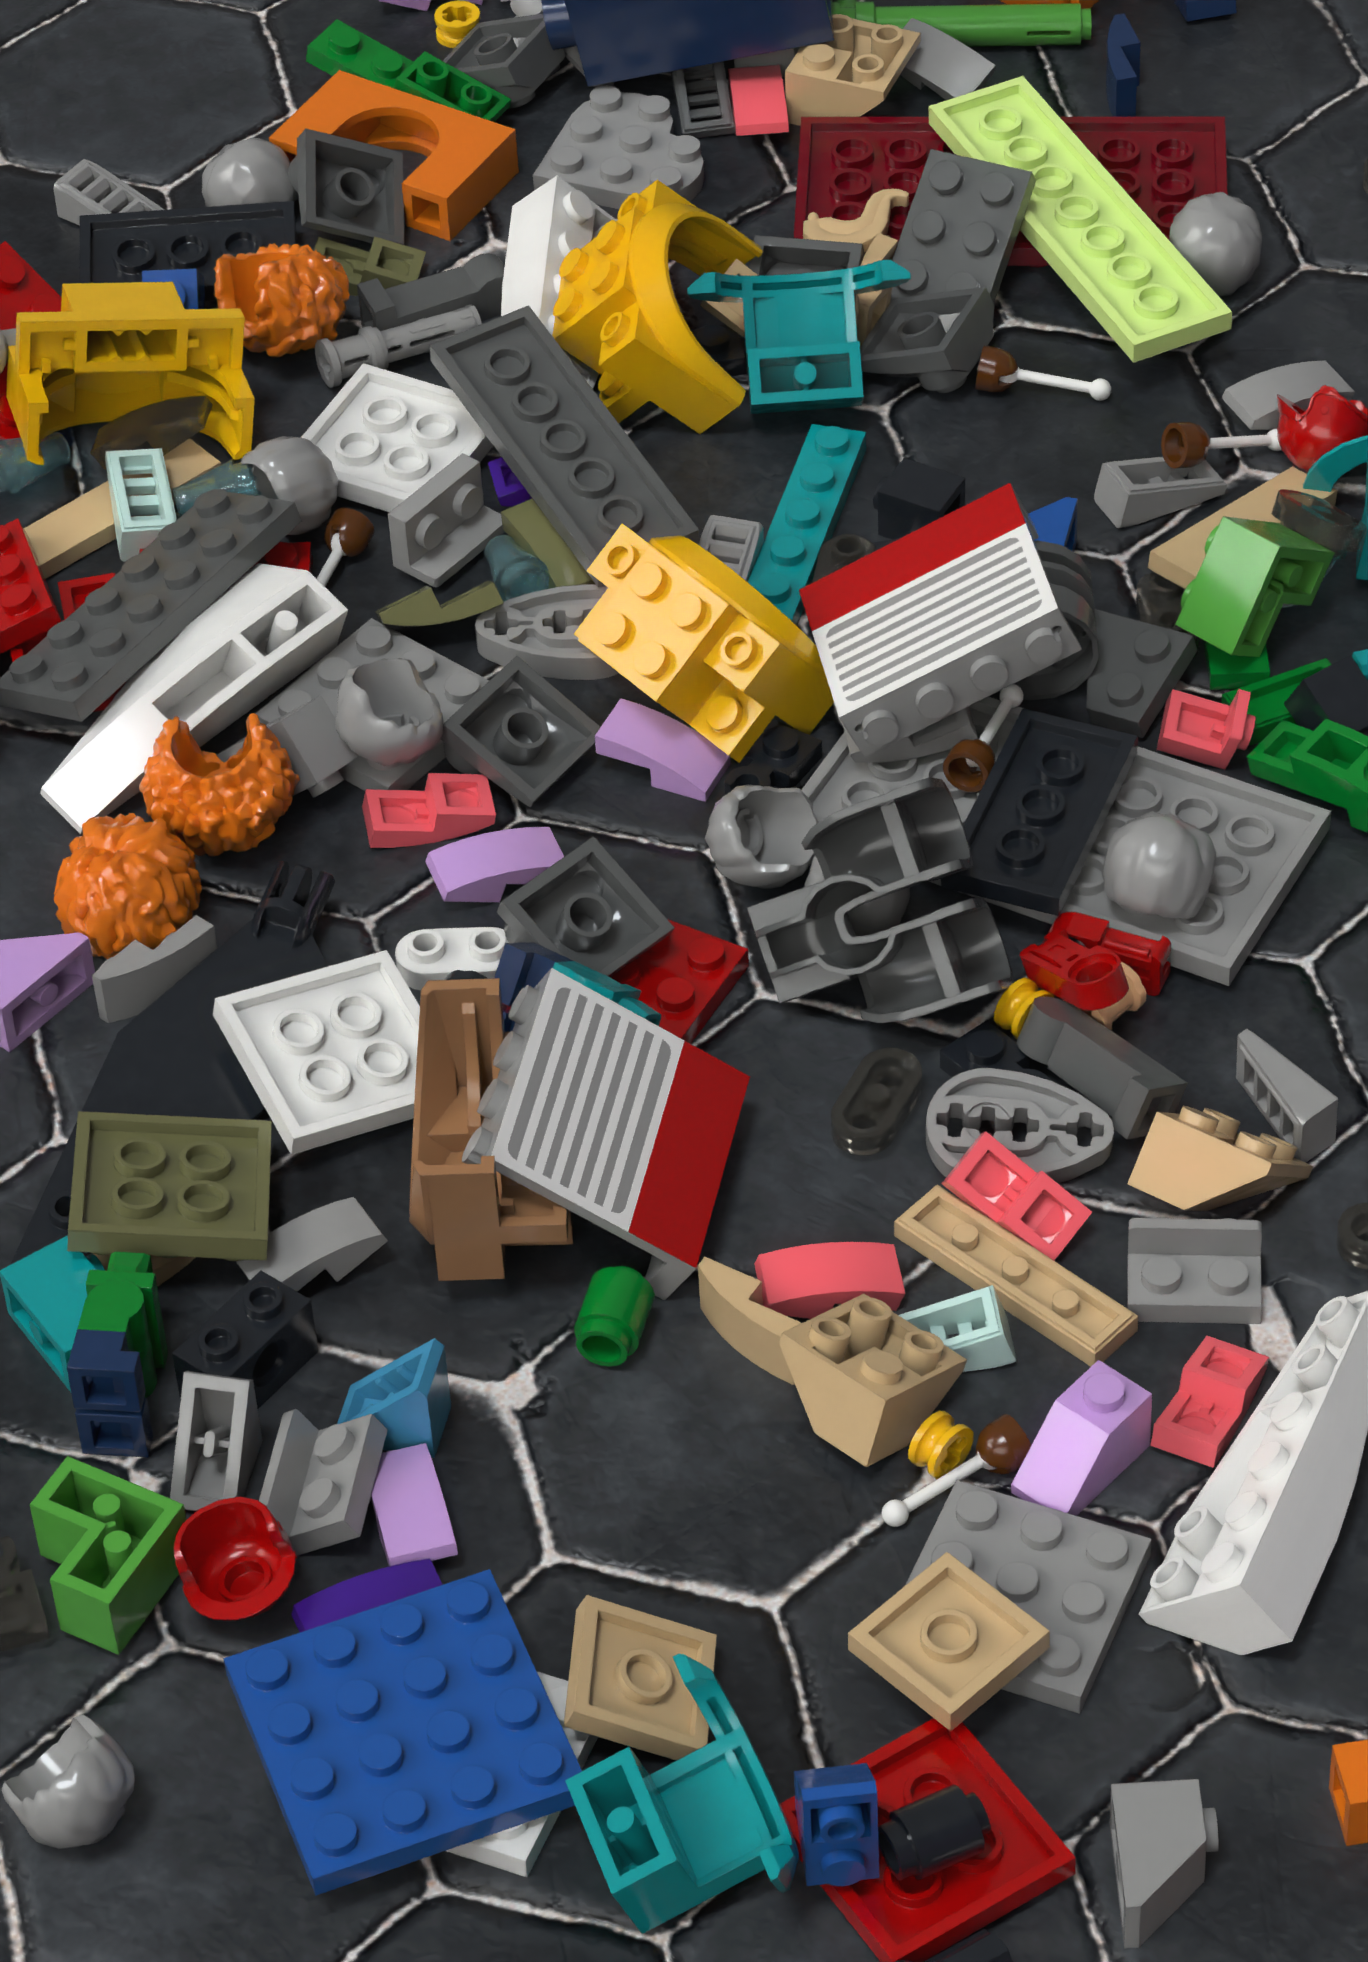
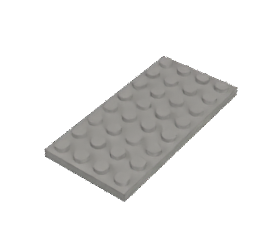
[801,697,1331,986]

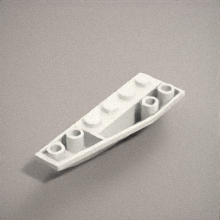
[501,175,618,389]
[40,563,348,834]
[1139,1291,1368,1655]

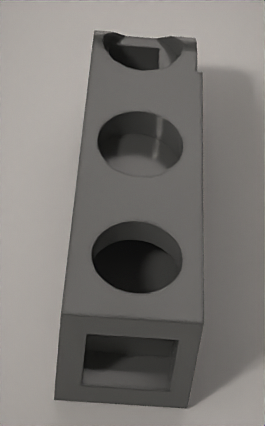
[357,253,505,331]
[1016,997,1188,1139]

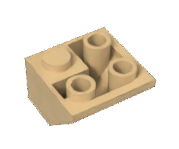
[785,14,921,126]
[1127,1106,1313,1211]
[779,1294,967,1467]

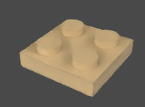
[848,1552,1050,1731]
[563,1595,717,1760]

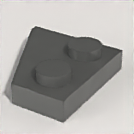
[1086,609,1198,738]

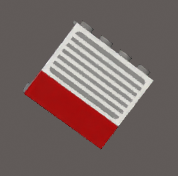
[799,483,1082,758]
[462,968,750,1300]

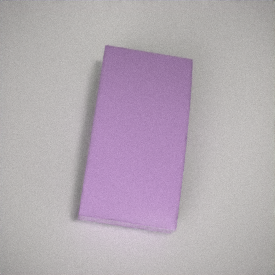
[595,698,731,802]
[425,827,564,902]
[370,1443,458,1566]

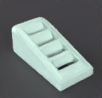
[105,448,177,562]
[899,1285,1017,1372]

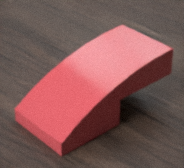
[728,65,789,136]
[362,773,496,848]
[941,1131,1092,1261]
[754,1242,906,1319]
[1150,1336,1269,1468]

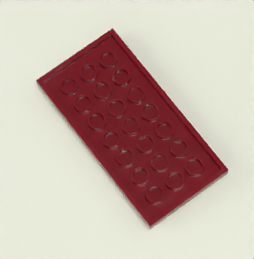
[794,116,1228,268]

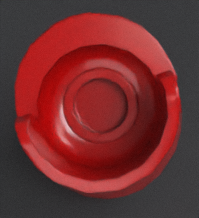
[1277,385,1368,473]
[174,1497,297,1620]

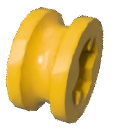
[434,0,481,48]
[994,977,1054,1039]
[908,1411,974,1480]

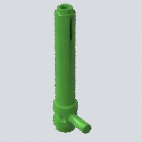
[832,0,1092,47]

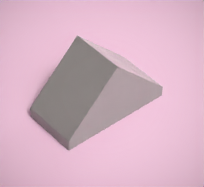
[170,1371,263,1511]

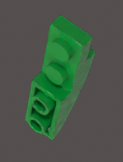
[306,19,511,122]
[1246,719,1368,833]

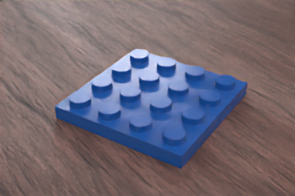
[223,1569,582,1895]

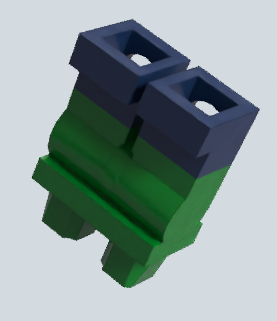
[67,1252,168,1458]

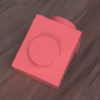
[1156,689,1256,770]

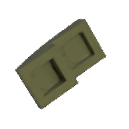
[314,236,426,296]
[501,499,595,589]
[375,581,504,626]

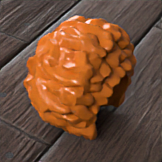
[214,243,350,357]
[139,713,300,856]
[54,813,202,959]

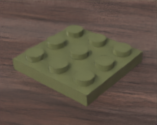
[67,1111,272,1261]

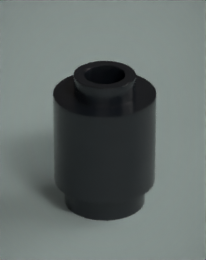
[878,1784,991,1881]

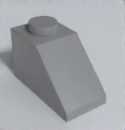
[217,695,358,798]
[1110,1779,1219,1949]

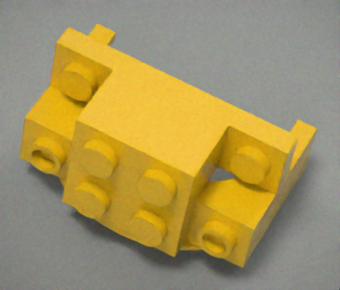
[552,180,763,434]
[6,282,255,465]
[574,523,834,763]

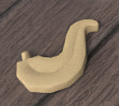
[803,189,909,252]

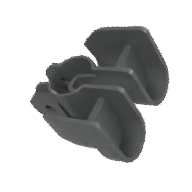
[747,777,1014,1023]

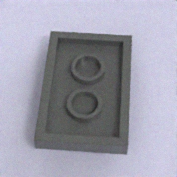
[891,149,1036,303]

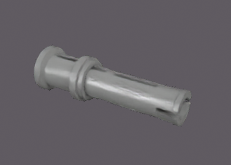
[315,304,482,388]

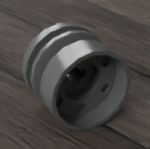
[999,540,1099,700]

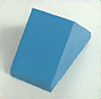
[337,1338,451,1458]

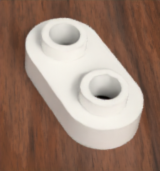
[395,927,509,990]

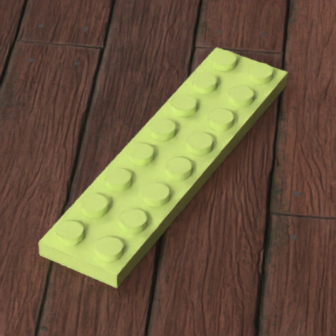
[928,76,1232,363]

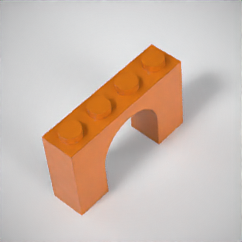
[269,70,519,241]

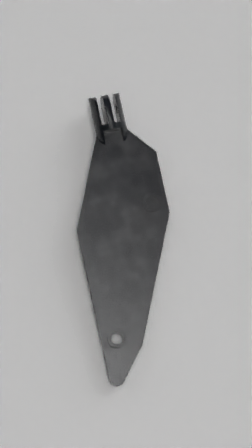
[10,861,335,1265]

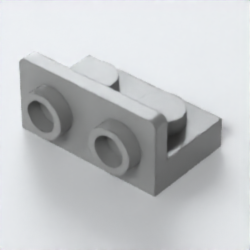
[388,453,504,587]
[1127,1217,1262,1324]
[259,1409,388,1556]

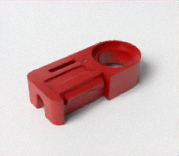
[1043,912,1171,996]
[1019,928,1129,1010]

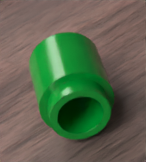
[574,1266,655,1367]

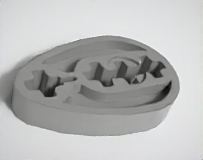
[475,584,619,680]
[926,1068,1114,1183]

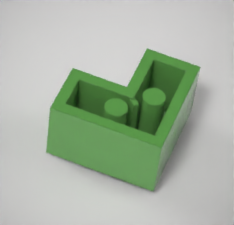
[1175,516,1335,657]
[30,1456,187,1655]

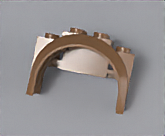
[409,978,573,1281]

